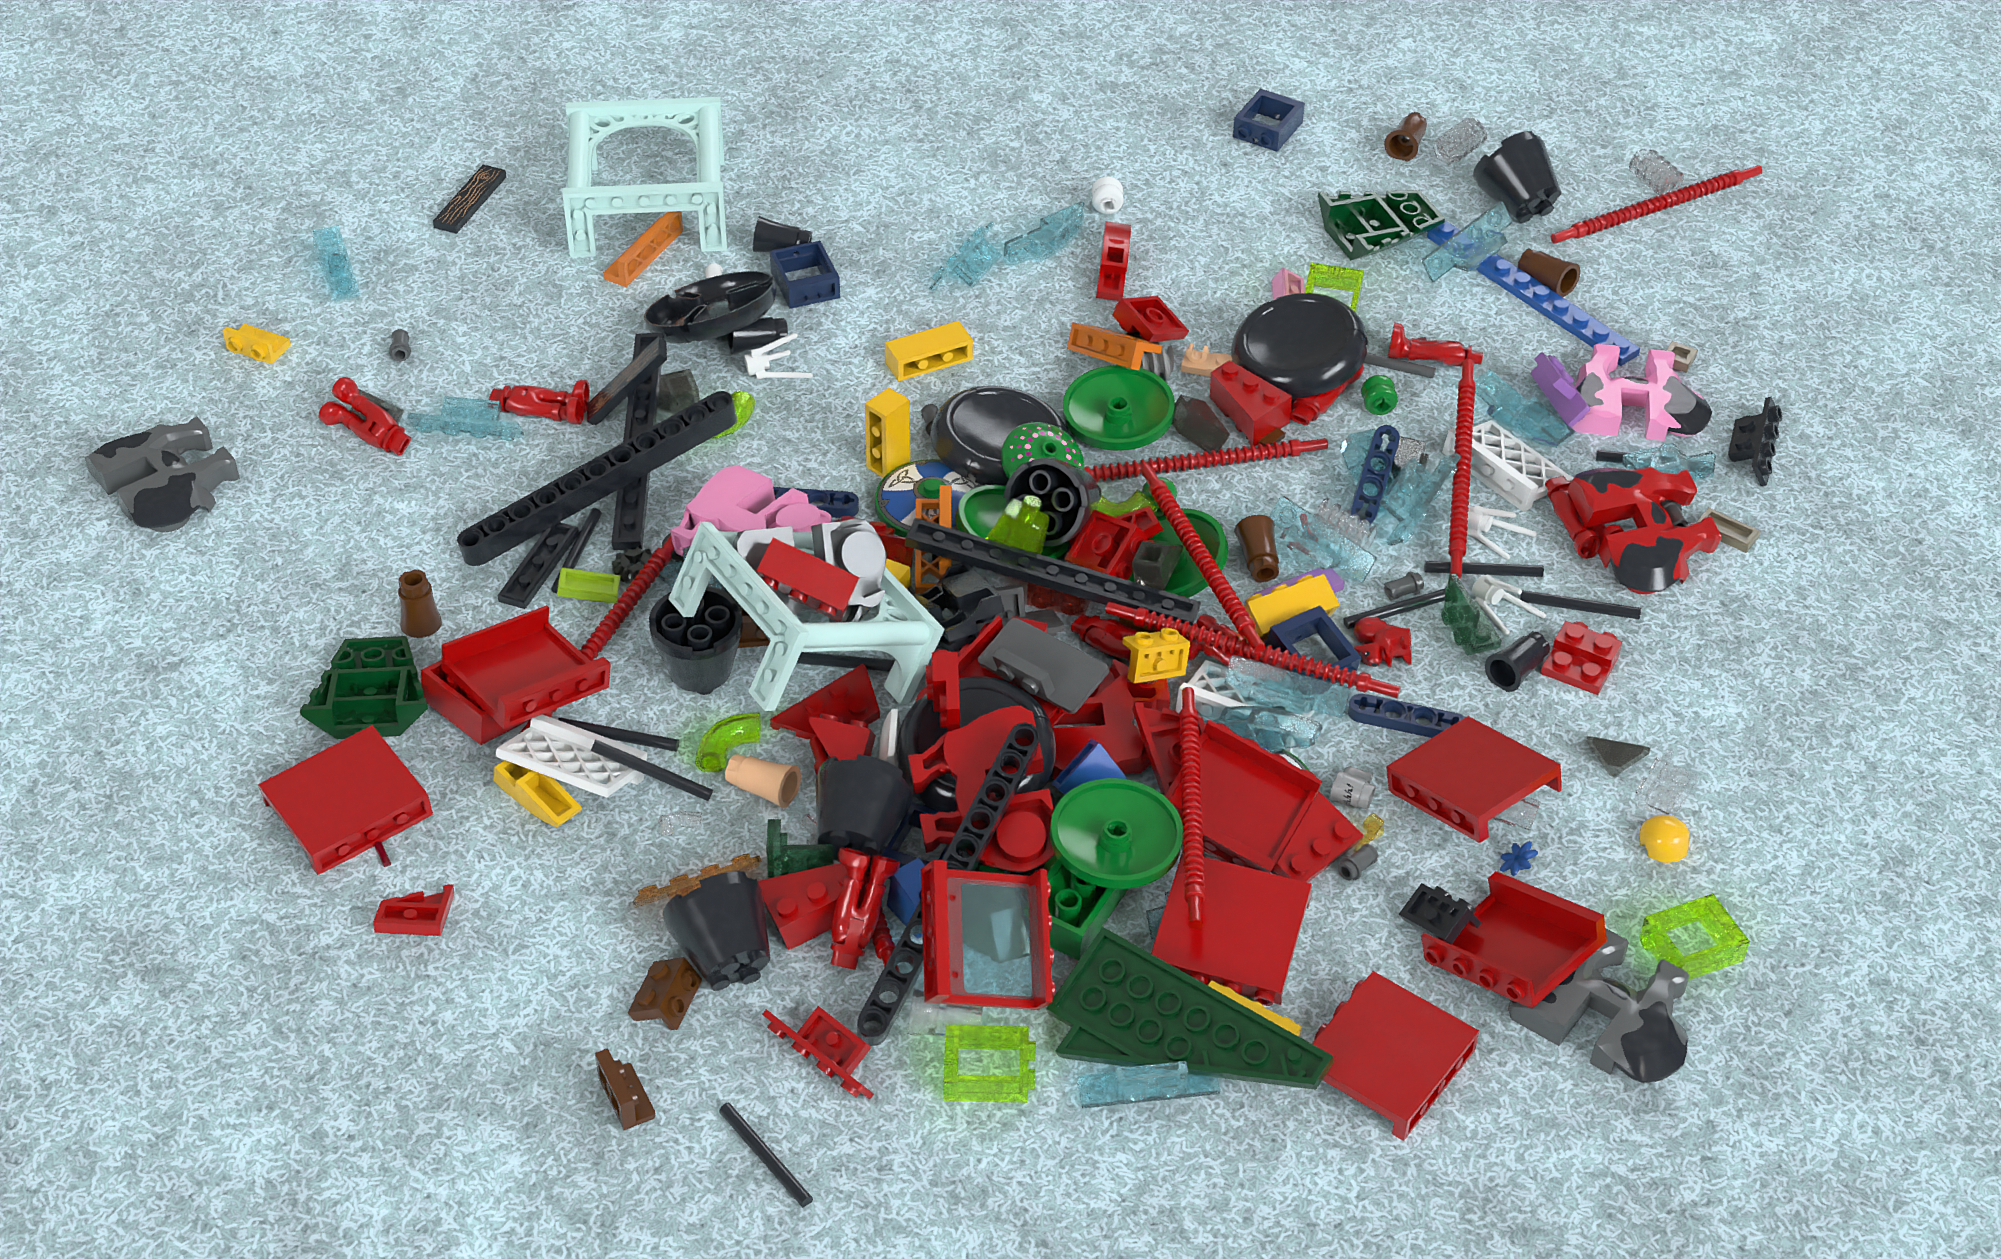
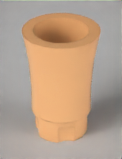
[725,754,801,808]

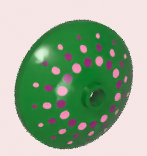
[1001,422,1085,478]

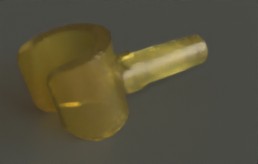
[1354,813,1384,852]

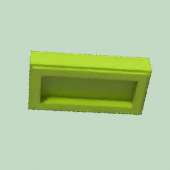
[557,567,620,603]

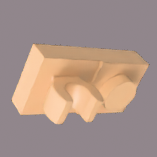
[1180,343,1232,377]

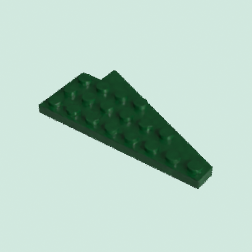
[1046,927,1335,1090]

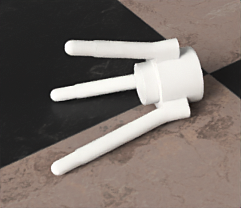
[744,333,813,380]
[1467,505,1537,560]
[1472,574,1546,635]

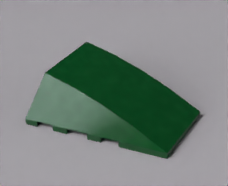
[1318,190,1445,260]
[300,636,428,739]

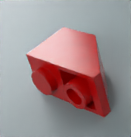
[809,714,876,760]

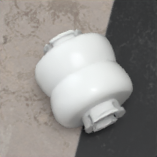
[1091,176,1124,214]

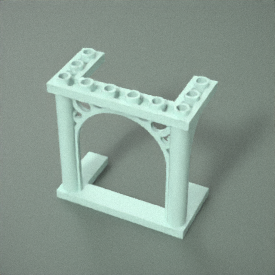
[563,97,727,257]
[668,522,945,711]

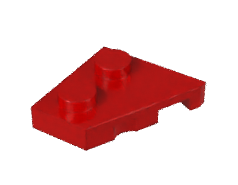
[373,884,454,936]

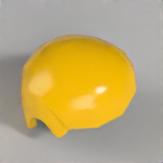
[1639,815,1690,863]

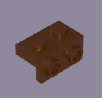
[628,957,702,1030]

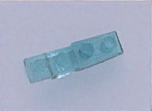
[1004,201,1085,267]
[1474,369,1576,448]
[1204,706,1323,752]

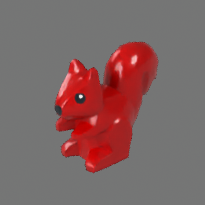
[1354,617,1412,667]

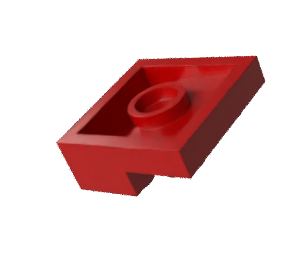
[1112,296,1189,342]
[1065,509,1148,580]
[1541,621,1623,695]
[926,650,960,732]

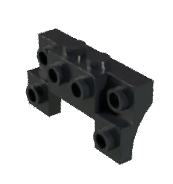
[918,561,1004,642]

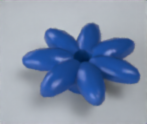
[1500,841,1538,876]

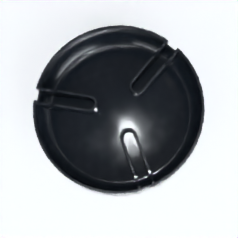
[644,271,777,343]
[1231,293,1368,399]
[930,385,1068,486]
[897,676,1056,813]

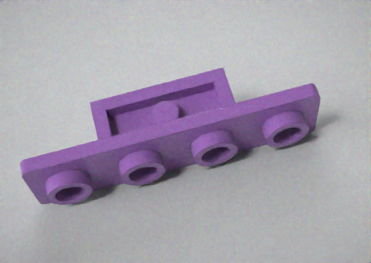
[1530,352,1590,428]

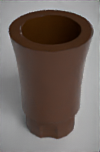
[1384,112,1427,161]
[1518,248,1581,297]
[1234,515,1279,583]
[398,569,442,638]

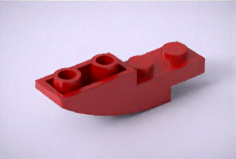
[1096,221,1131,301]

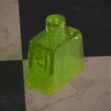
[986,495,1050,555]

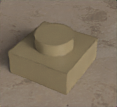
[1666,341,1698,373]

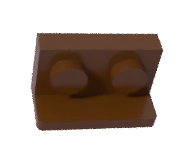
[595,1048,656,1130]

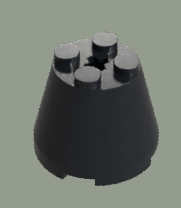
[1473,131,1562,224]
[1004,457,1101,547]
[649,586,743,695]
[815,754,914,869]
[662,871,771,991]

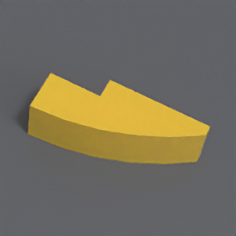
[493,760,582,828]

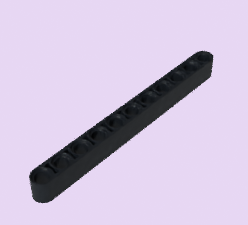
[457,391,737,566]
[857,722,1040,1046]

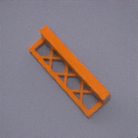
[603,211,683,287]
[1067,322,1162,370]
[915,485,951,593]

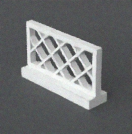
[1442,420,1573,512]
[1175,660,1319,753]
[496,714,648,798]

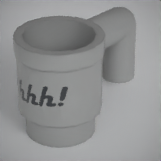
[1330,766,1376,810]

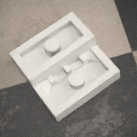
[878,709,901,768]

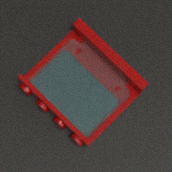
[921,860,1055,1010]

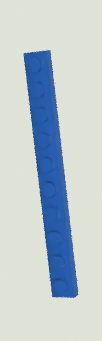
[1427,220,1640,366]

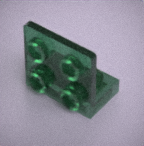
[1441,573,1502,656]
[766,819,834,879]

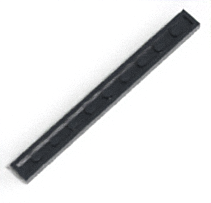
[611,332,664,550]
[905,518,1201,626]

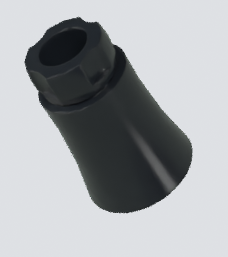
[753,216,812,254]
[727,317,788,354]
[1485,631,1550,692]

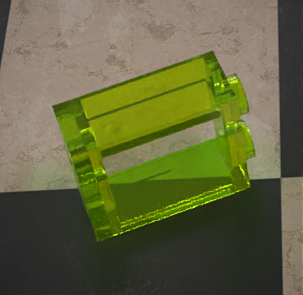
[1304,262,1364,314]
[1640,893,1750,981]
[944,1025,1036,1103]

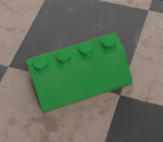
[1023,859,1128,961]

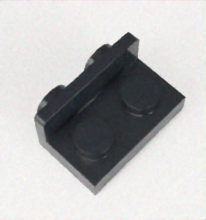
[1398,883,1481,945]

